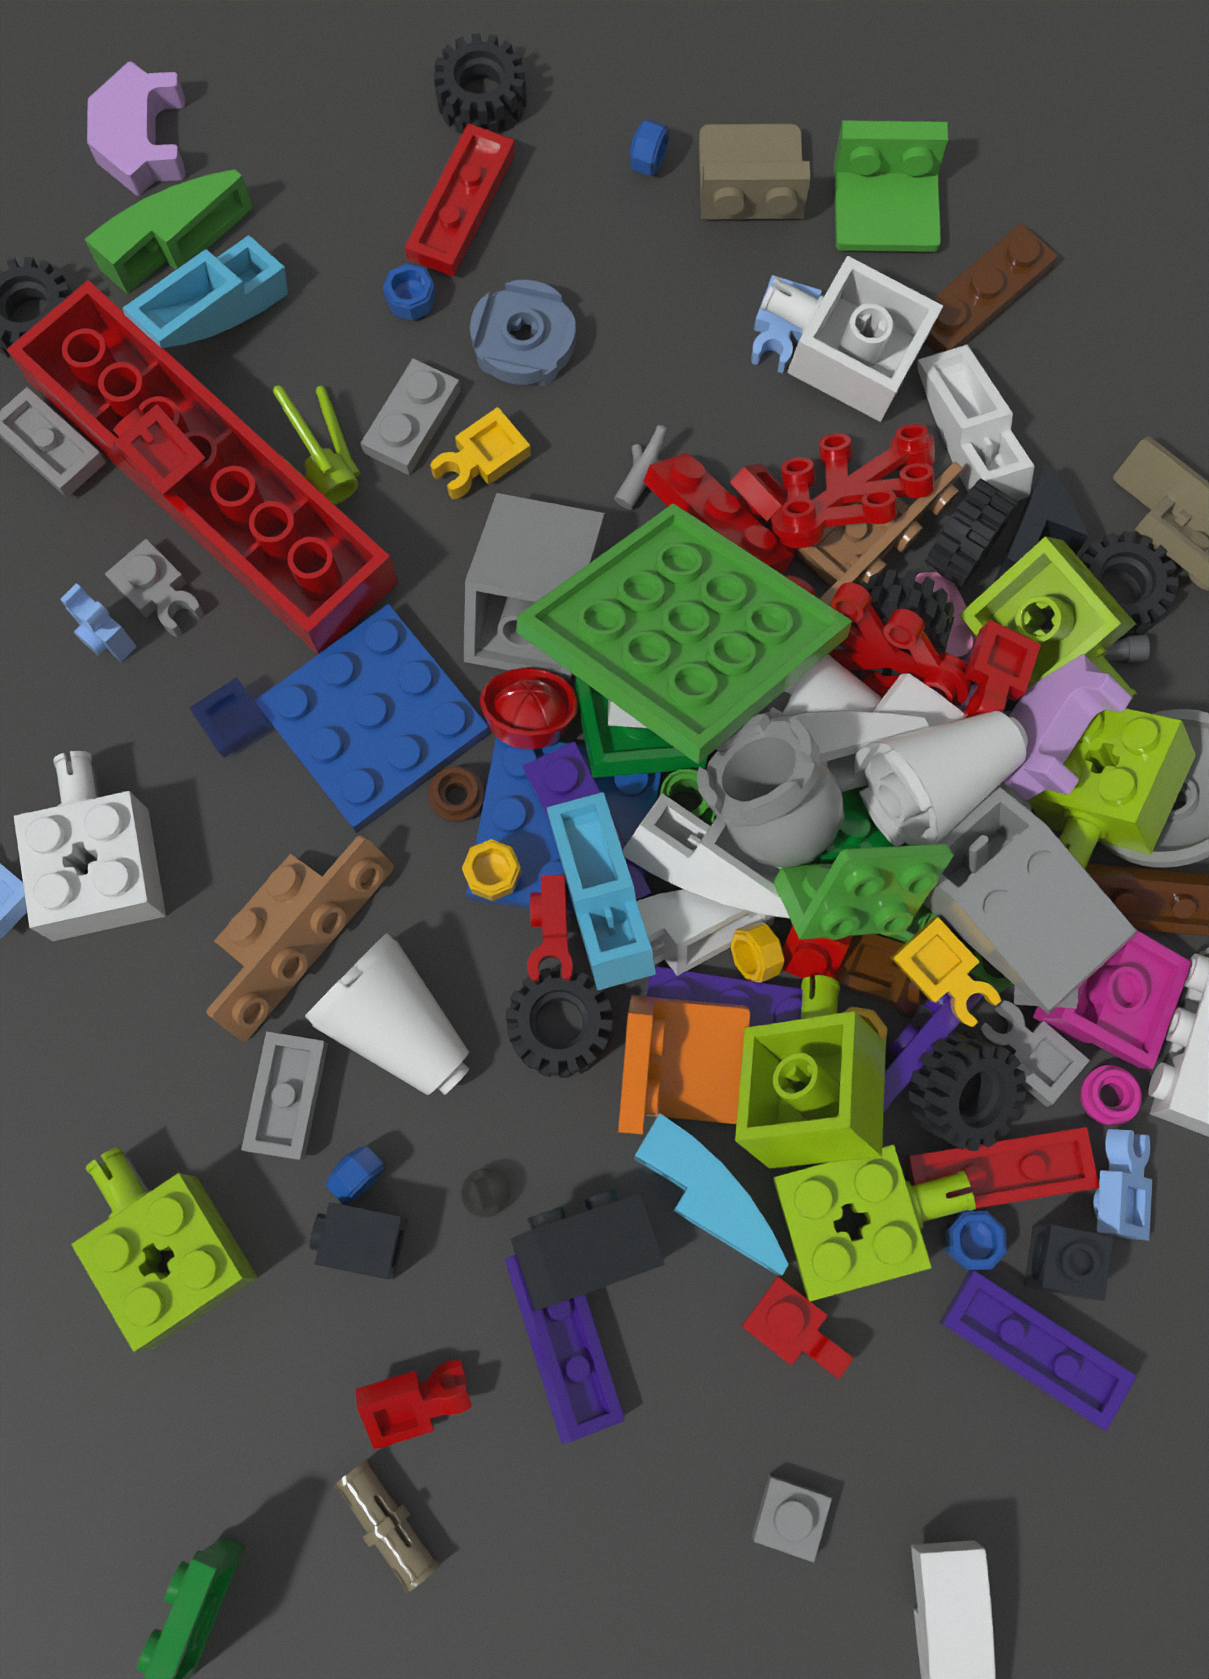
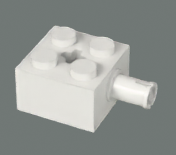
[761,255,943,422]
[14,751,166,941]

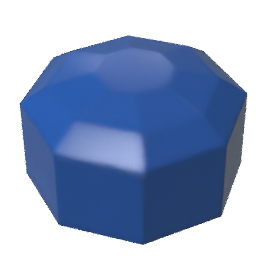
[630,119,670,176]
[382,263,437,321]
[326,1146,386,1205]
[944,1211,1007,1270]

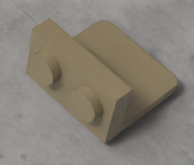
[699,124,810,219]

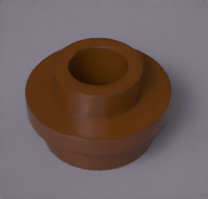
[428,766,485,823]

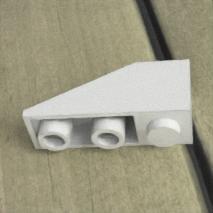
[1148,948,1209,1137]

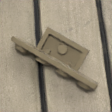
[1113,436,1209,591]

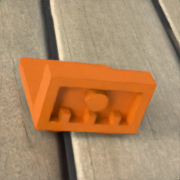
[618,995,750,1135]

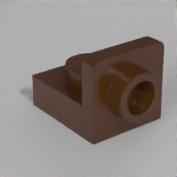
[834,934,928,1019]

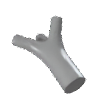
[614,425,667,510]

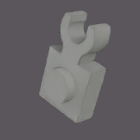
[105,539,204,637]
[976,1000,1090,1107]

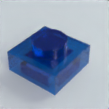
[189,677,271,758]

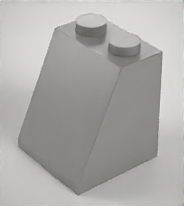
[464,493,604,683]

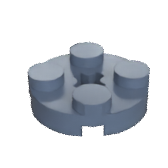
[470,280,576,386]

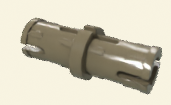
[333,1459,440,1594]

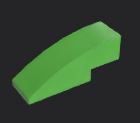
[84,169,253,294]

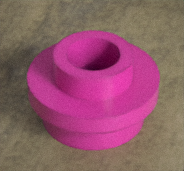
[1080,1065,1142,1126]

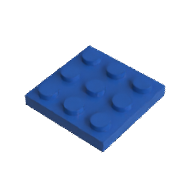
[254,604,490,833]
[466,737,661,917]

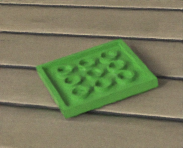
[516,503,852,764]

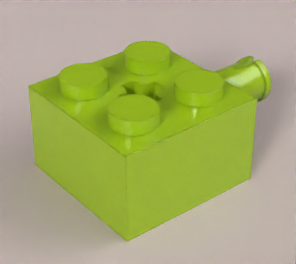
[959,536,1137,700]
[1028,709,1196,870]
[735,975,886,1168]
[773,1144,976,1301]
[71,1147,258,1352]

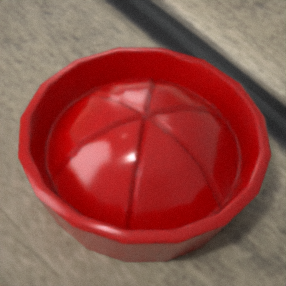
[479,667,579,750]

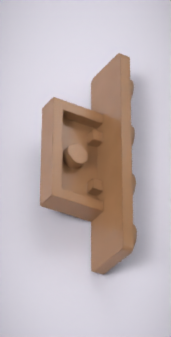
[797,461,964,607]
[207,835,394,1042]

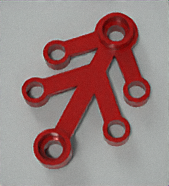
[771,424,935,548]
[785,576,971,706]

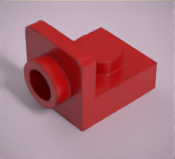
[112,404,206,497]

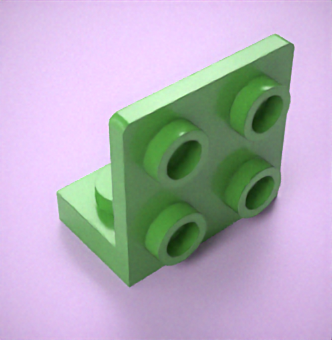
[834,120,948,252]
[774,844,953,940]

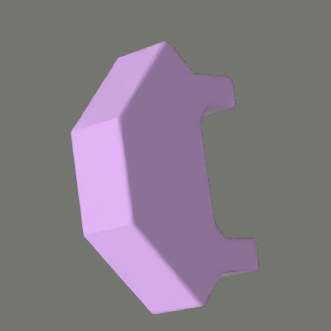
[87,62,185,196]
[1003,654,1132,801]

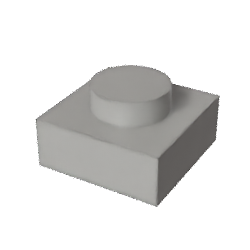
[751,1474,832,1562]

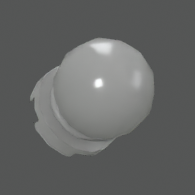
[697,714,844,868]

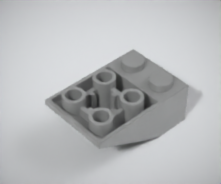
[923,787,1136,1014]

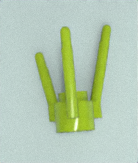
[273,385,361,505]

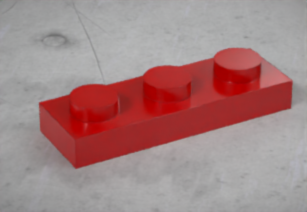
[404,123,516,277]
[643,453,794,574]
[905,1127,1099,1208]

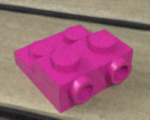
[1033,930,1192,1069]

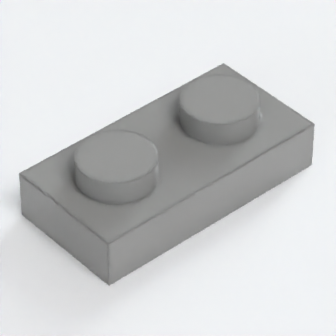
[360,358,461,476]
[0,387,106,498]
[241,1031,328,1161]

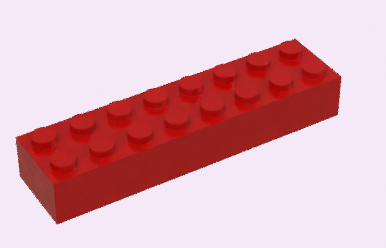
[6,280,398,655]

